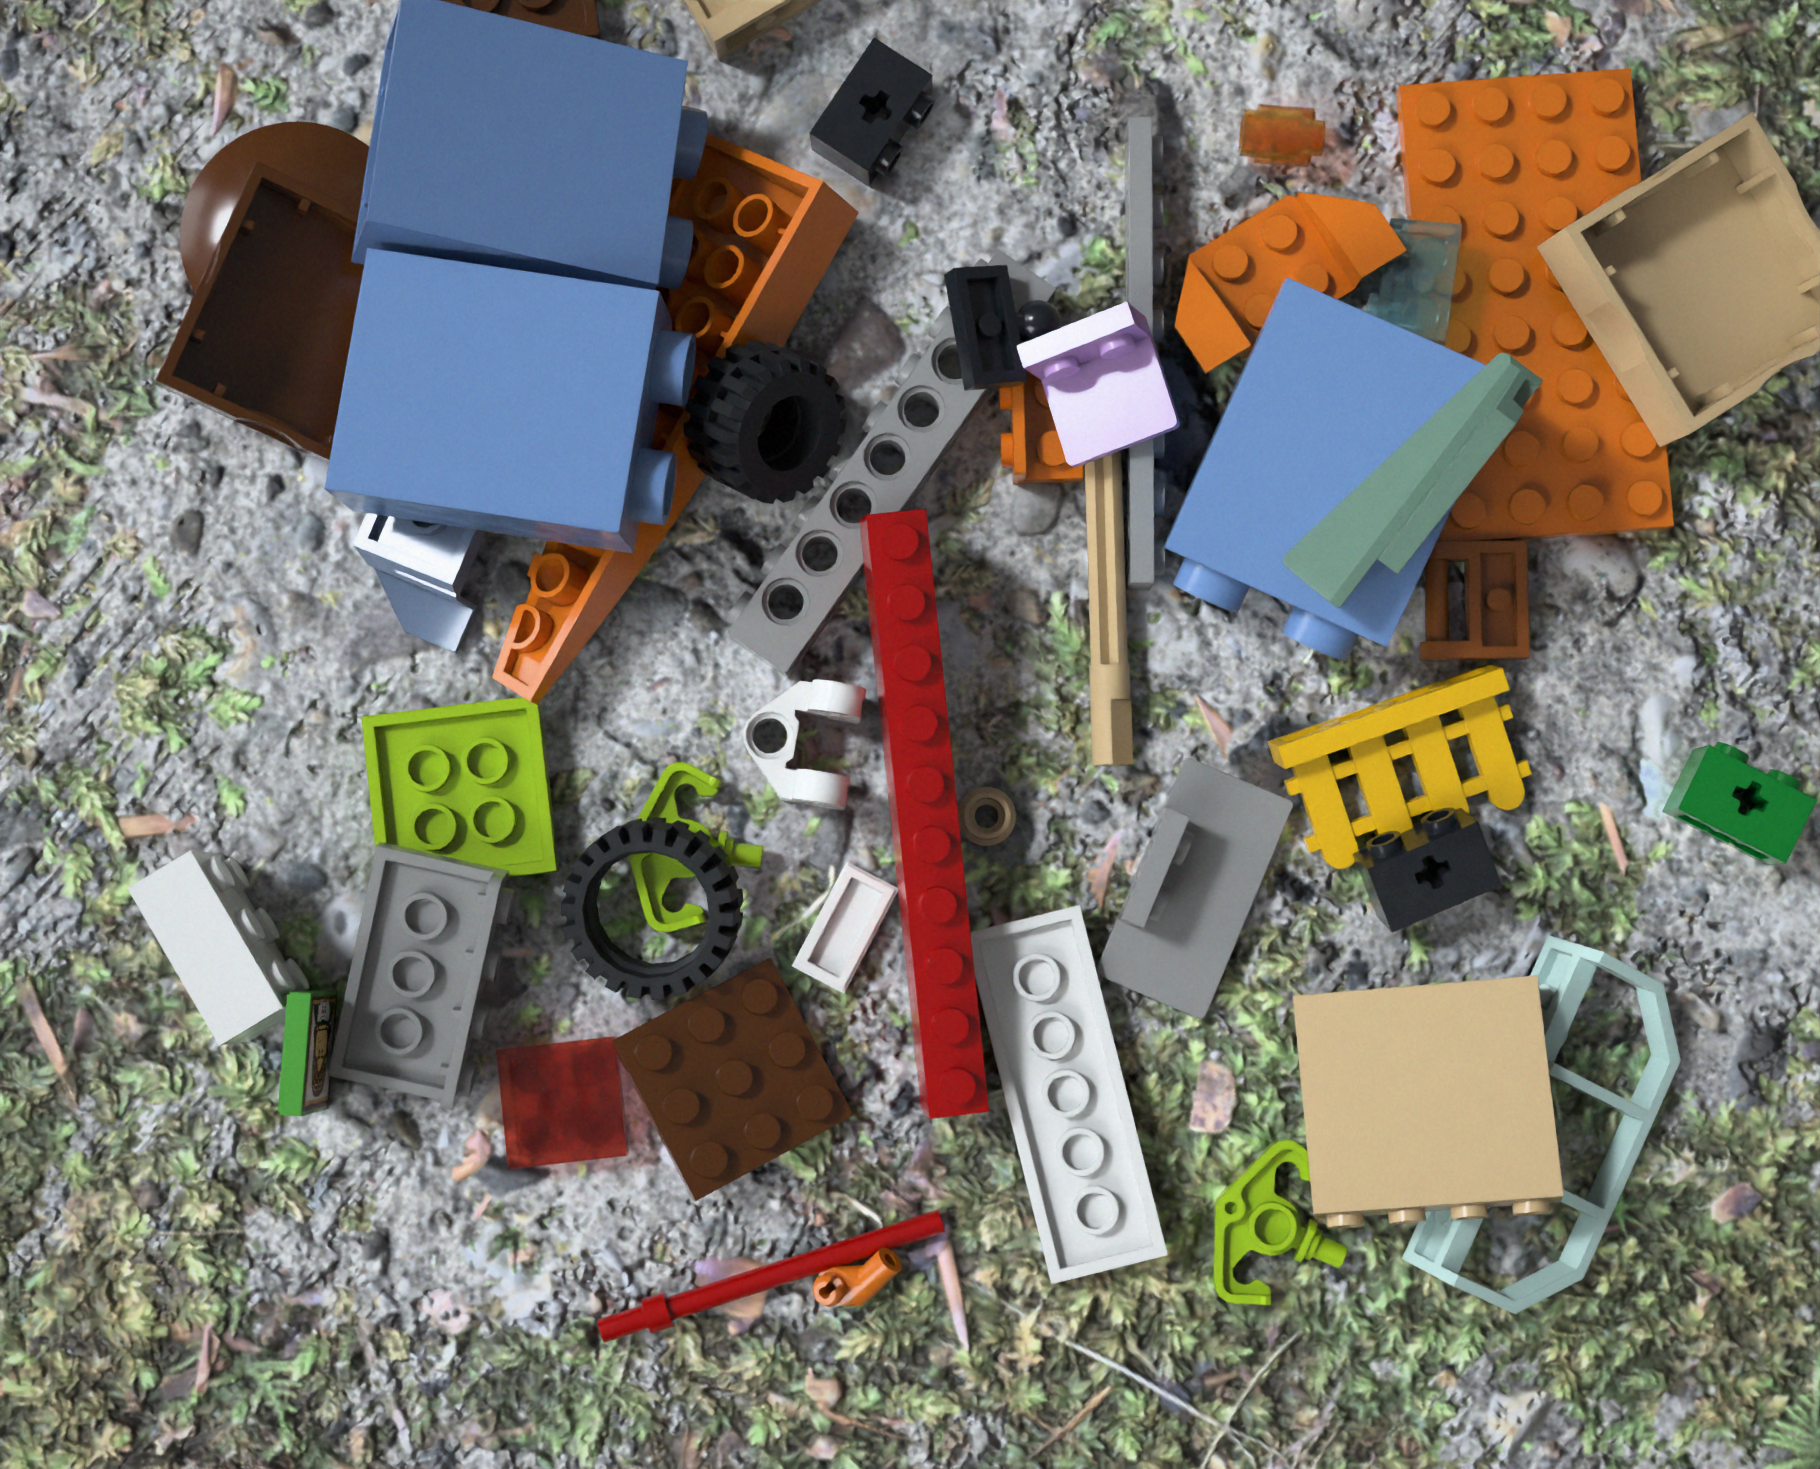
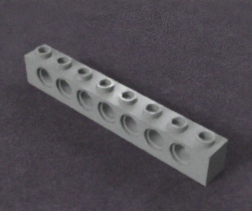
[726,249,1056,679]

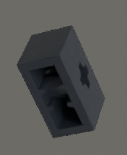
[809,38,936,187]
[1352,807,1502,933]

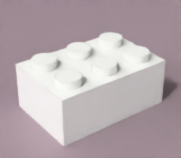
[127,850,309,1046]

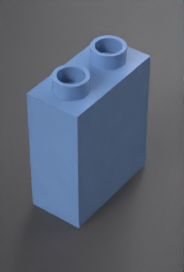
[351,0,708,290]
[324,248,696,554]
[1164,277,1486,662]

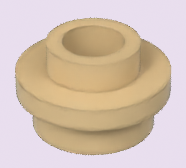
[958,787,1016,846]

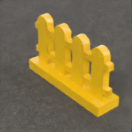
[1267,664,1532,869]

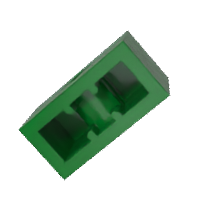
[1662,742,1817,865]

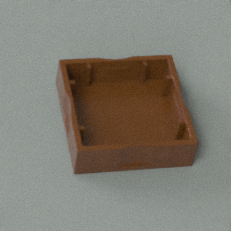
[153,160,364,464]

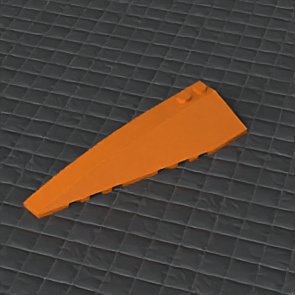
[492,133,859,705]

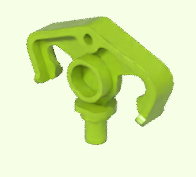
[629,762,764,933]
[1213,1138,1348,1305]

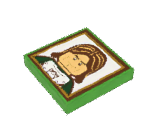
[278,990,338,1116]

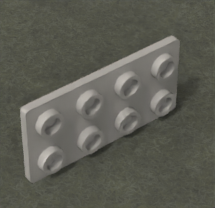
[1096,758,1293,1019]

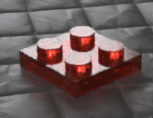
[496,1036,629,1169]

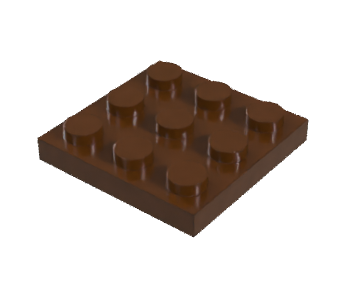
[611,957,853,1202]

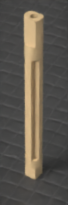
[1085,450,1133,767]

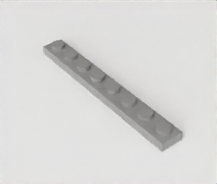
[1125,117,1165,590]

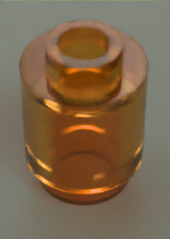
[1238,104,1325,167]

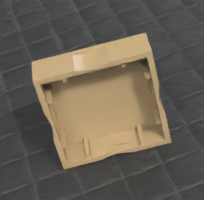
[1537,113,1820,447]

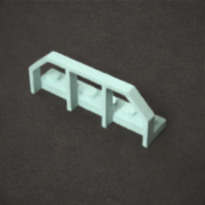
[1402,935,1681,1314]

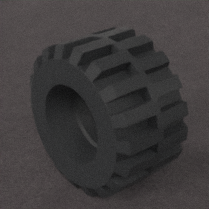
[683,340,846,504]

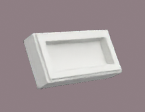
[792,862,898,993]

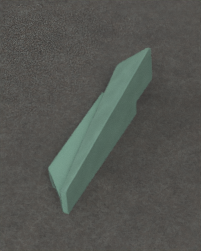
[1283,353,1543,609]

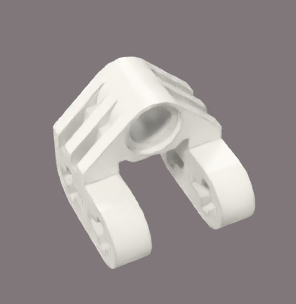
[743,679,866,810]

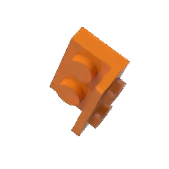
[999,370,1083,484]

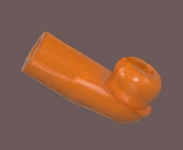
[812,1247,902,1307]

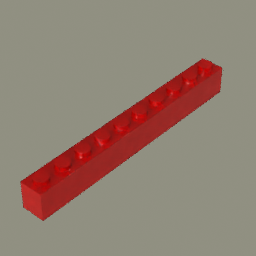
[859,509,989,1119]

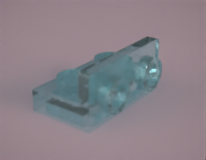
[1366,218,1462,346]

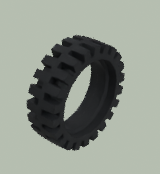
[561,817,744,1000]

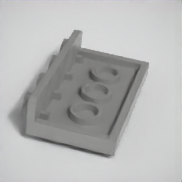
[328,842,515,1110]

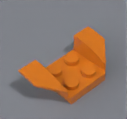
[1175,192,1407,374]

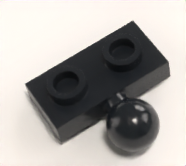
[944,265,1062,391]

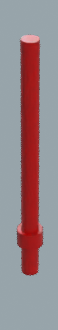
[597,1210,945,1343]

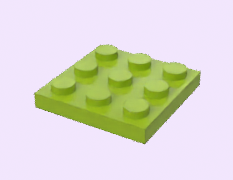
[361,697,560,878]

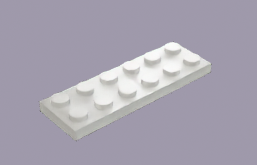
[970,905,1168,1284]

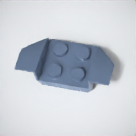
[353,513,487,654]

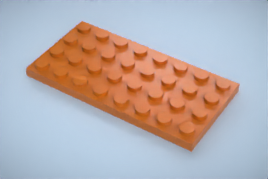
[1396,68,1674,541]

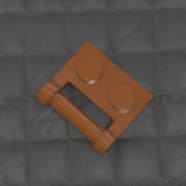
[1420,541,1530,662]

